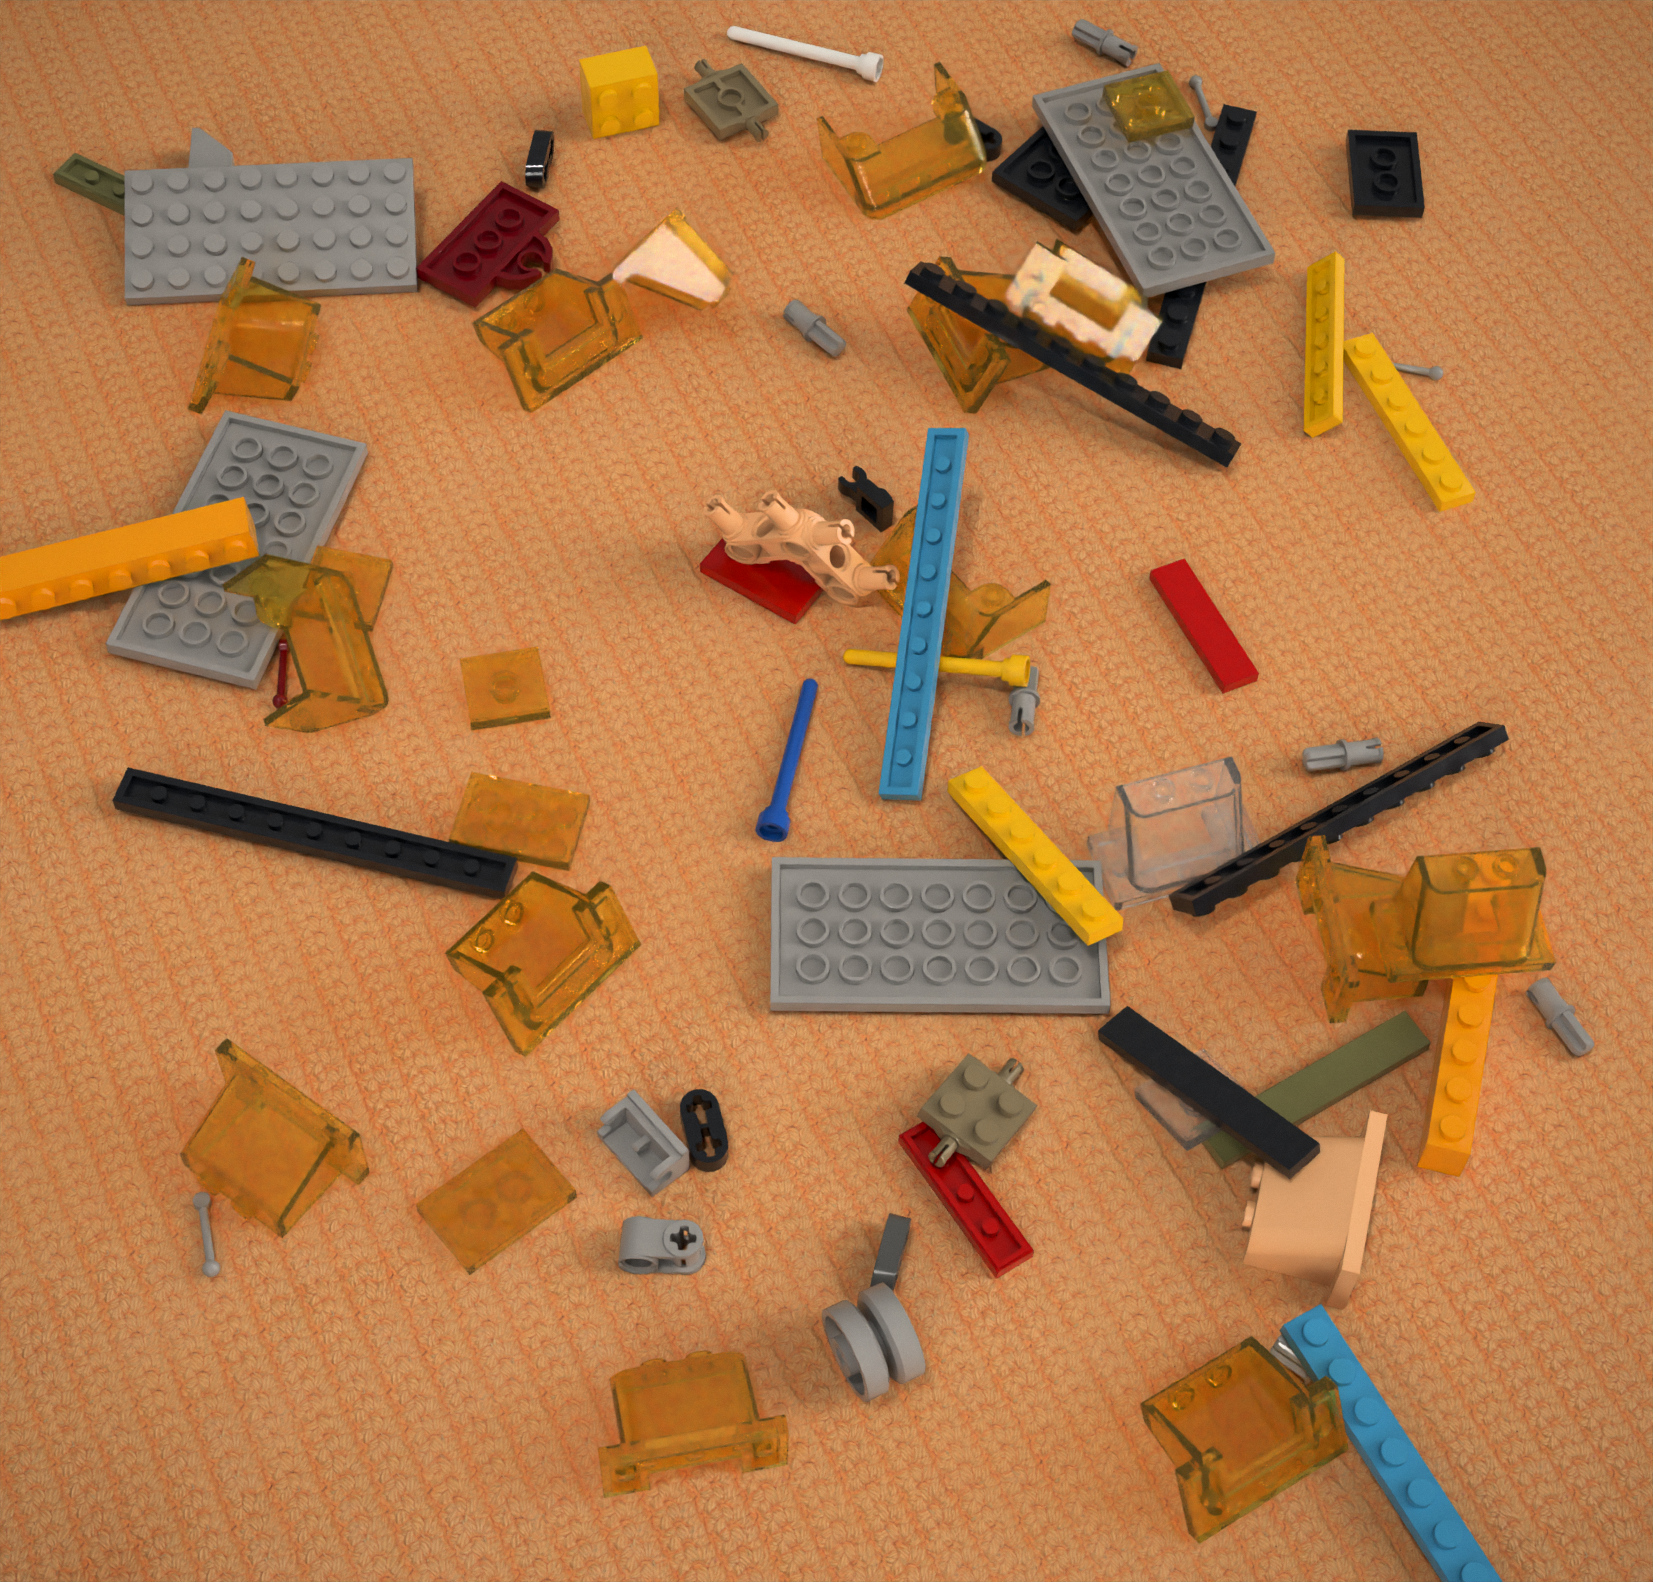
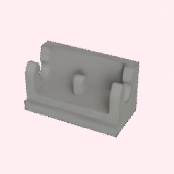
[597,1089,690,1197]

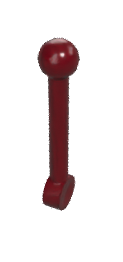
[272,639,289,709]

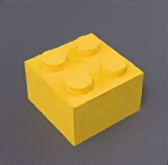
[579,46,660,139]

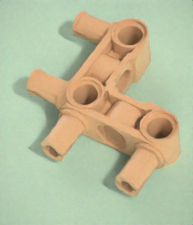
[703,490,900,605]

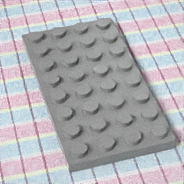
[1032,63,1275,299]
[125,158,418,305]
[105,410,368,690]
[770,857,1110,1014]

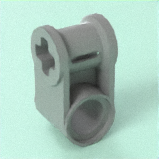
[618,1216,706,1275]

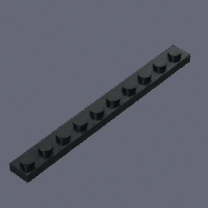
[1146,104,1257,369]
[904,261,1241,468]
[1168,722,1509,917]
[112,767,518,901]

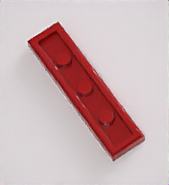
[1149,558,1259,694]
[898,1122,1034,1279]

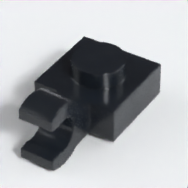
[838,466,894,532]

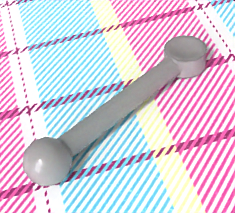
[1189,75,1218,131]
[1392,362,1443,380]
[193,1192,220,1277]

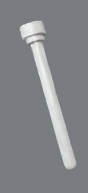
[727,26,884,82]

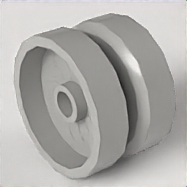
[822,1282,926,1402]

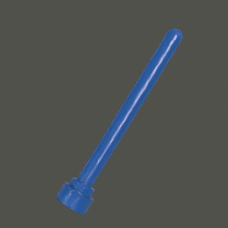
[755,678,818,842]

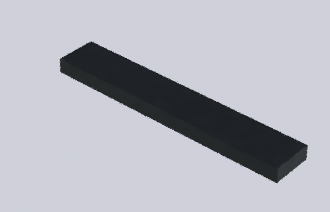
[1098,1006,1320,1179]

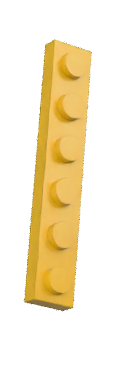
[1304,251,1344,438]
[1343,333,1476,512]
[947,766,1124,946]

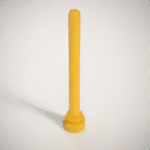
[843,649,1030,687]

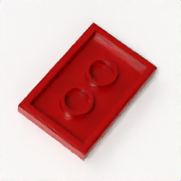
[700,538,824,625]

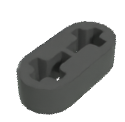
[870,1213,911,1293]

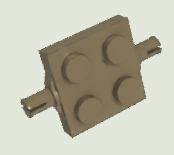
[684,59,778,142]
[917,1053,1037,1170]

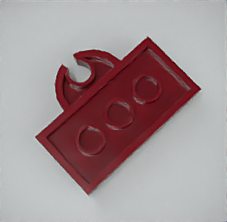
[416,181,560,308]

